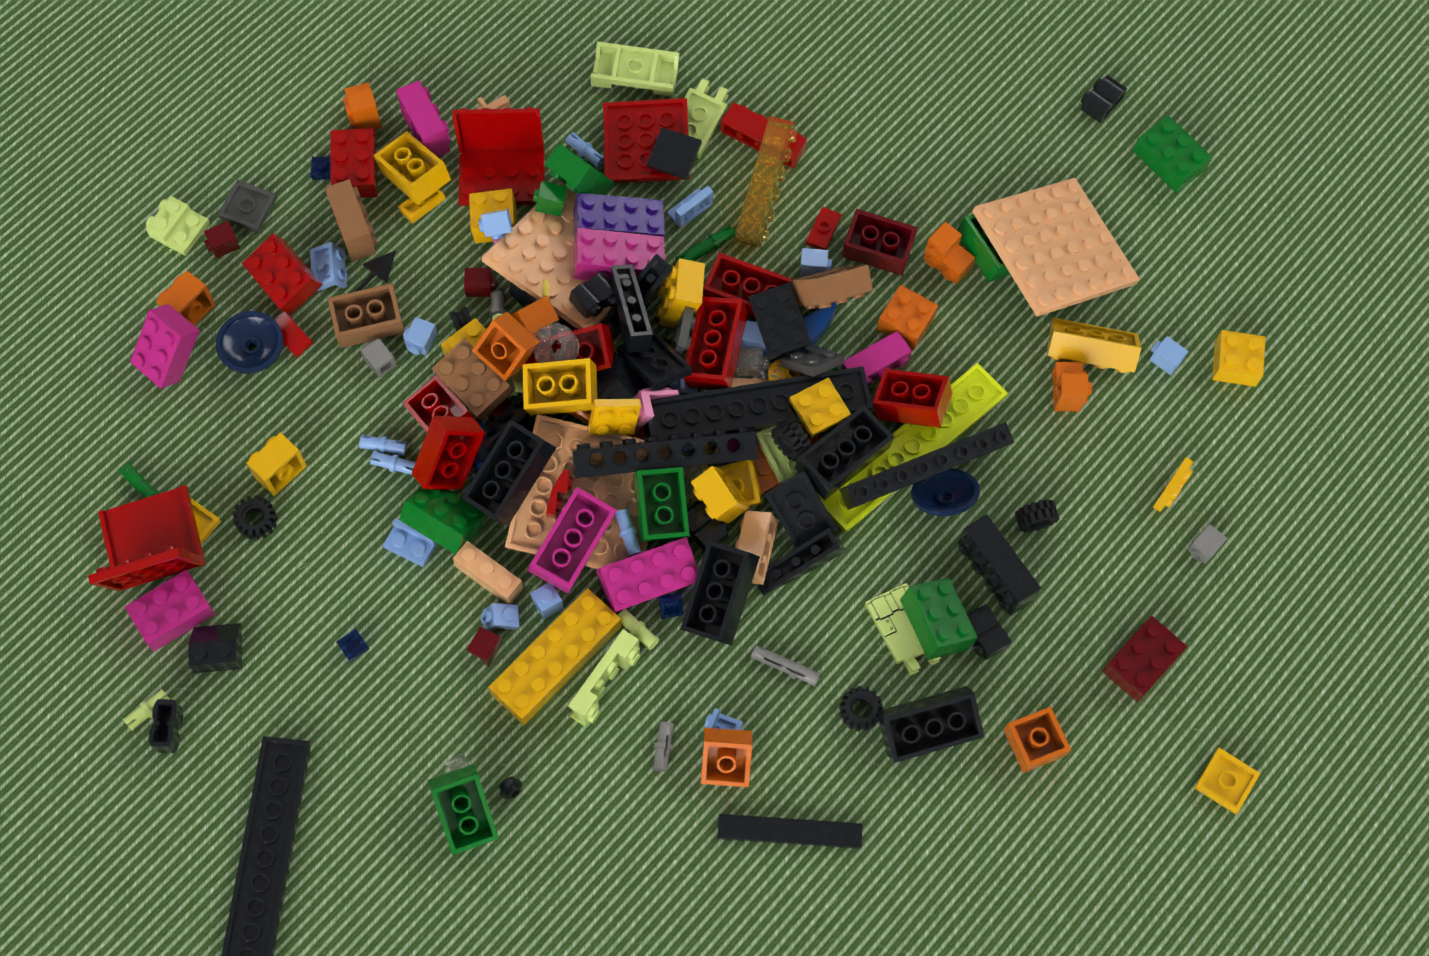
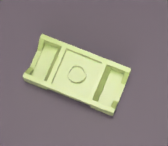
[590,42,679,97]
[568,629,640,727]

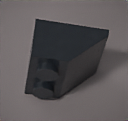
[188,623,242,673]

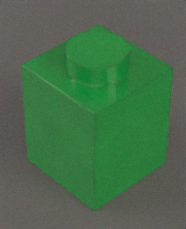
[533,181,567,217]

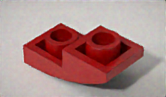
[275,311,313,358]
[546,470,573,518]

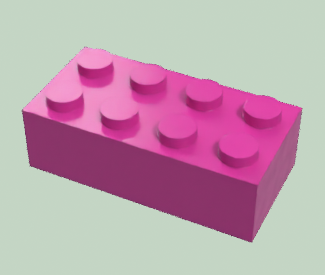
[573,228,665,280]
[528,487,617,594]
[596,537,698,612]

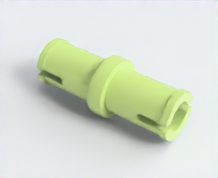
[618,608,659,650]
[122,689,170,731]

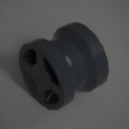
[449,306,472,332]

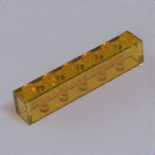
[735,116,798,248]

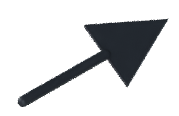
[354,250,396,292]

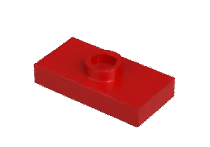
[806,206,842,250]

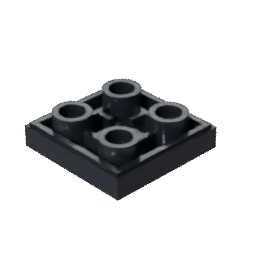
[647,127,702,180]

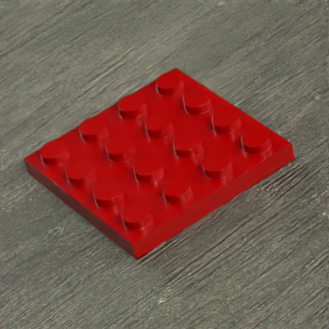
[603,98,690,183]

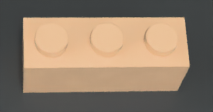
[735,510,779,585]
[453,541,524,604]

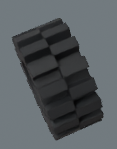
[771,418,812,462]
[233,495,277,540]
[1015,499,1060,532]
[839,686,883,732]

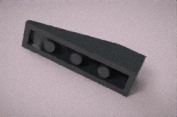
[603,254,673,336]
[611,264,653,353]
[757,528,846,596]

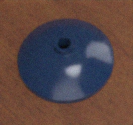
[216,311,283,374]
[911,469,980,517]

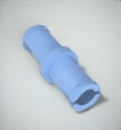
[566,132,604,168]
[359,434,407,456]
[370,451,416,476]
[615,509,642,557]

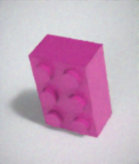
[396,80,452,157]
[130,304,200,389]
[125,569,216,652]

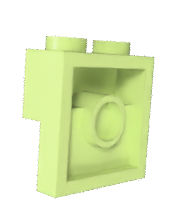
[146,196,210,256]

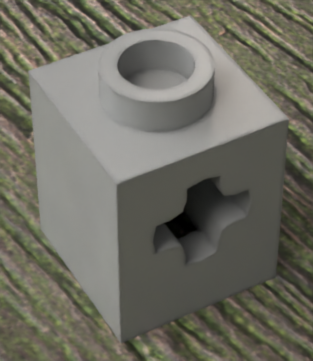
[360,338,397,378]
[1188,524,1228,564]

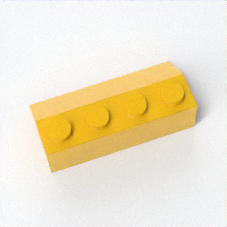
[1047,317,1141,373]

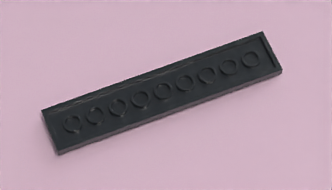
[647,366,873,440]
[221,736,312,956]

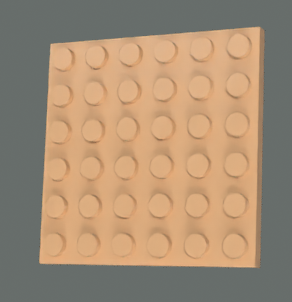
[972,178,1140,317]
[482,182,615,329]
[505,414,670,570]

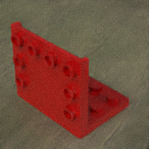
[452,107,545,206]
[88,485,206,591]

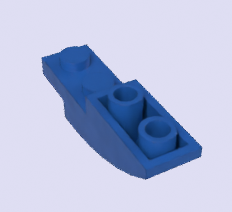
[764,302,837,365]

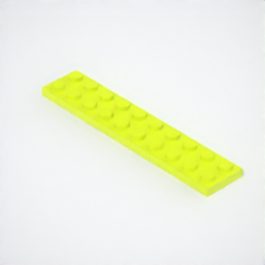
[819,363,1008,533]

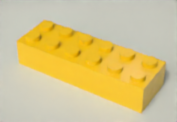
[488,588,622,725]

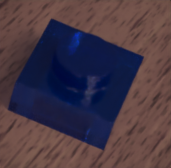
[310,157,331,180]
[658,593,684,619]
[336,629,369,662]

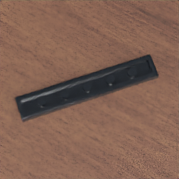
[717,814,863,849]

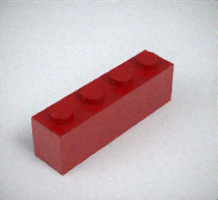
[721,102,807,169]

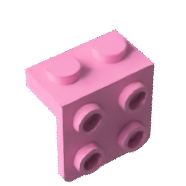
[632,388,680,433]

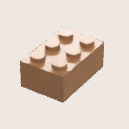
[325,179,378,262]
[790,265,873,309]
[327,283,405,348]
[431,338,514,421]

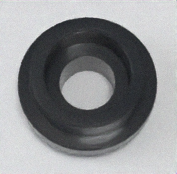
[499,776,522,799]

